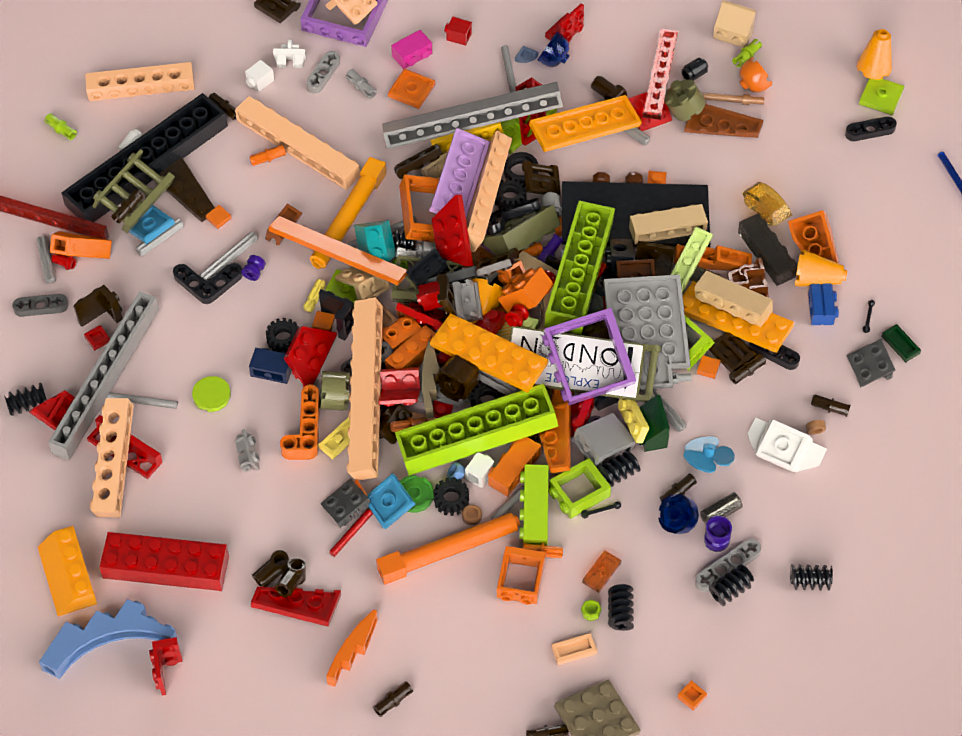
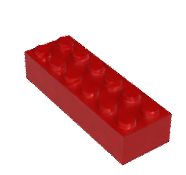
[99,532,229,591]

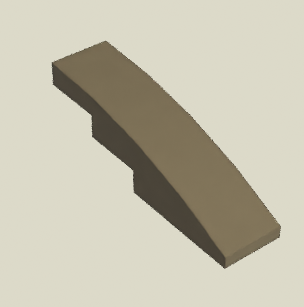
[422,340,439,419]

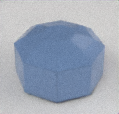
[447,462,466,482]

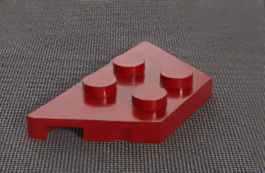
[431,195,473,267]
[395,302,447,331]
[284,326,337,386]

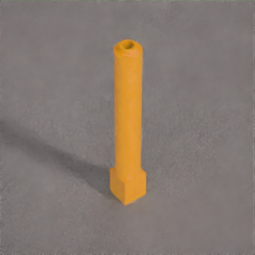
[310,157,387,269]

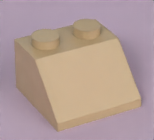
[713,0,756,47]

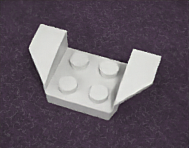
[748,418,827,472]

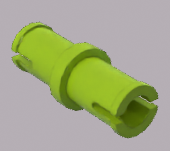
[732,39,762,67]
[44,113,77,140]

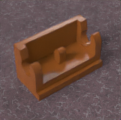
[265,203,302,246]

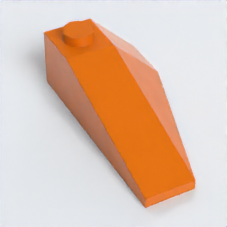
[788,210,839,263]

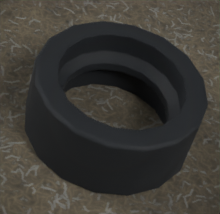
[504,152,538,184]

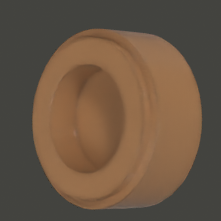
[806,420,826,435]
[462,505,482,525]

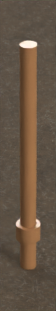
[662,89,764,105]

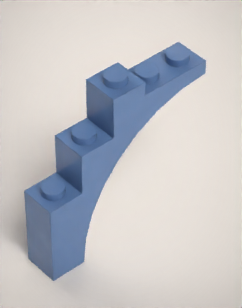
[39,599,178,679]

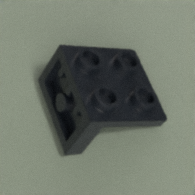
[319,289,354,341]

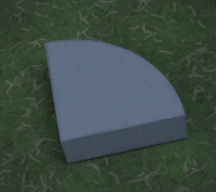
[515,46,539,63]

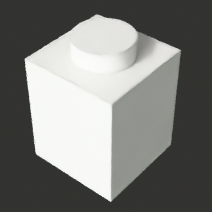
[245,60,274,92]
[465,452,494,488]

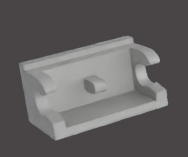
[452,279,483,322]

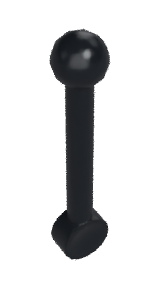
[862,300,875,333]
[581,501,621,519]

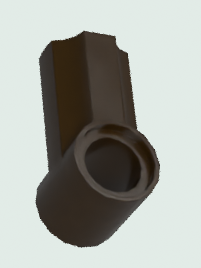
[591,76,627,100]
[252,550,289,587]
[275,558,306,598]

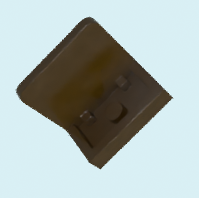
[635,241,675,276]
[73,285,123,327]

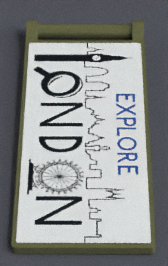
[503,326,661,403]

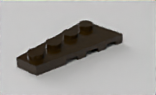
[155,157,215,222]

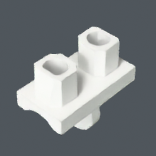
[273,39,307,68]

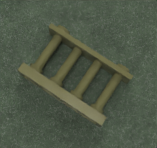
[93,149,175,234]

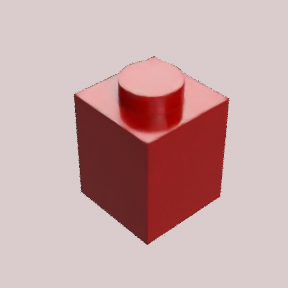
[444,16,472,46]
[416,281,443,311]

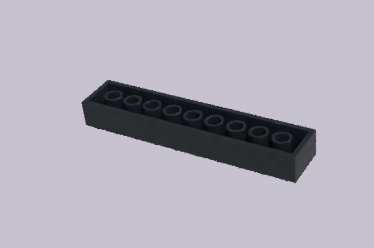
[61,93,228,227]

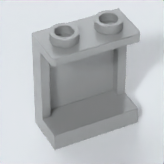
[572,413,635,467]

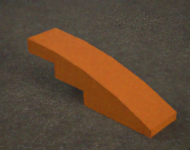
[674,244,752,271]
[326,610,378,687]

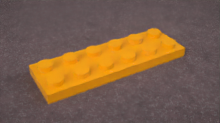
[529,95,641,152]
[682,281,794,353]
[430,313,548,393]

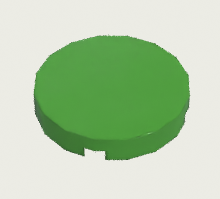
[400,475,434,513]

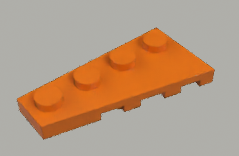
[539,402,571,473]

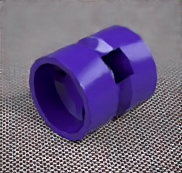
[704,516,732,552]

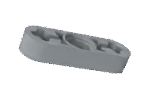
[307,51,340,93]

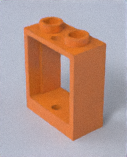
[497,546,546,605]

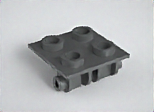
[847,339,896,387]
[321,478,371,528]

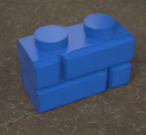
[808,283,839,326]

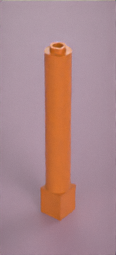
[376,512,520,585]

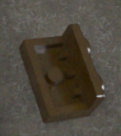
[379,404,412,444]

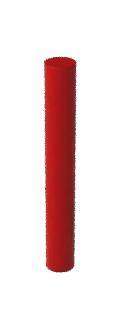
[329,509,373,557]

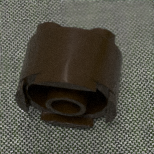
[434,355,479,401]

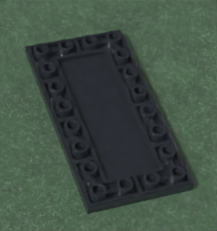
[562,181,711,248]

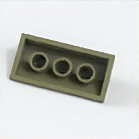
[482,205,561,255]

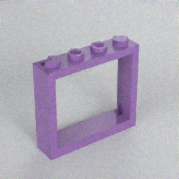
[300,0,388,47]
[542,308,637,406]

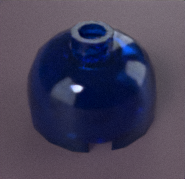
[538,32,570,67]
[658,494,699,534]

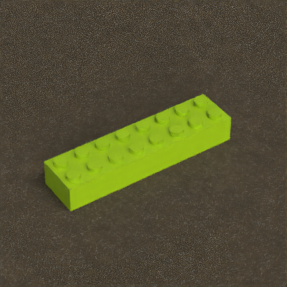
[544,201,615,335]
[395,383,558,476]

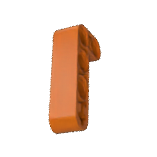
[280,384,320,460]

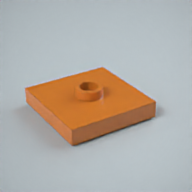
[388,68,436,109]

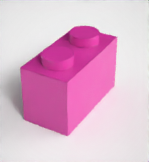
[391,30,433,69]

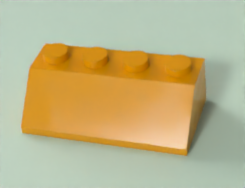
[38,525,97,617]

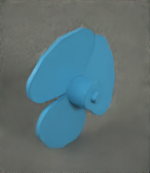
[683,436,735,473]

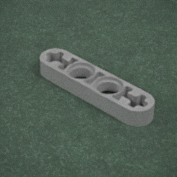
[695,539,761,592]

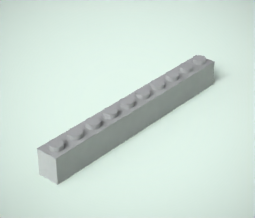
[382,82,563,149]
[48,291,159,460]

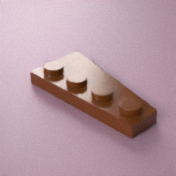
[684,104,764,138]

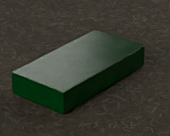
[881,324,921,363]

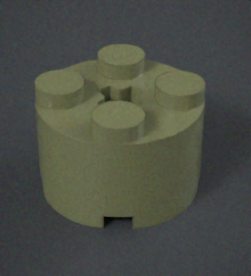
[663,80,706,121]
[320,371,350,411]

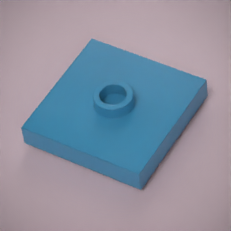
[129,205,175,244]
[367,473,416,529]

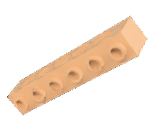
[85,62,195,101]
[90,398,134,518]

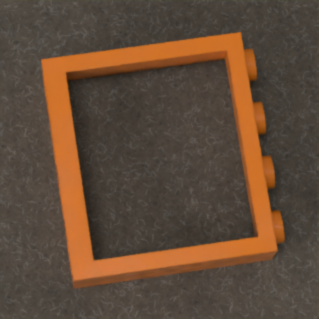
[399,174,439,242]

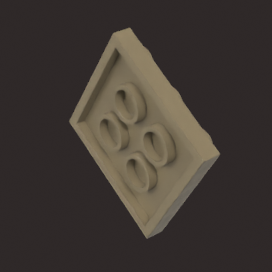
[554,679,641,736]

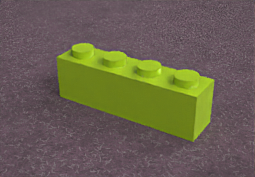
[519,464,549,546]

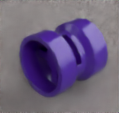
[241,255,266,281]

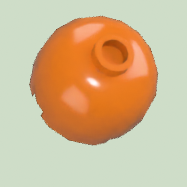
[739,57,773,93]

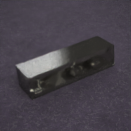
[738,214,798,286]

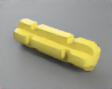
[303,279,326,313]

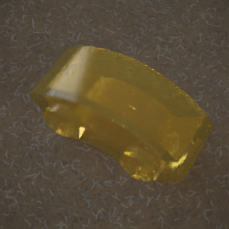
[742,182,792,226]

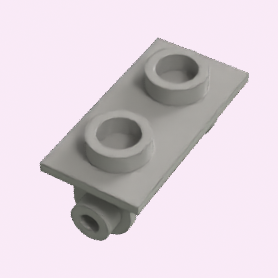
[235,429,260,472]

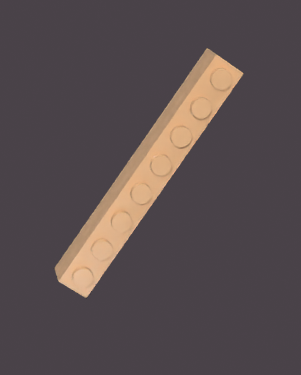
[235,96,360,190]
[466,130,512,253]

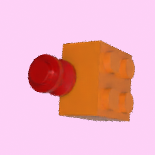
[497,267,556,327]

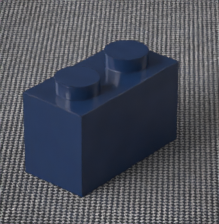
[249,347,292,384]

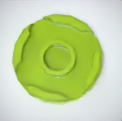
[192,376,231,412]

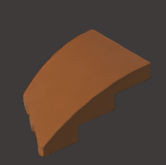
[728,257,770,298]

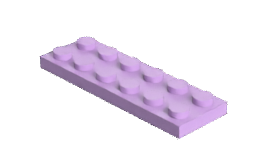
[429,128,490,218]

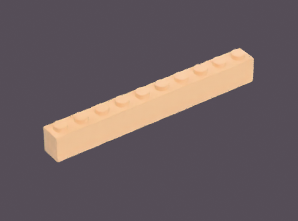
[347,297,383,480]

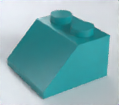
[354,220,396,261]

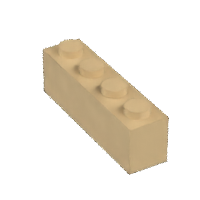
[629,204,708,245]
[695,270,773,327]

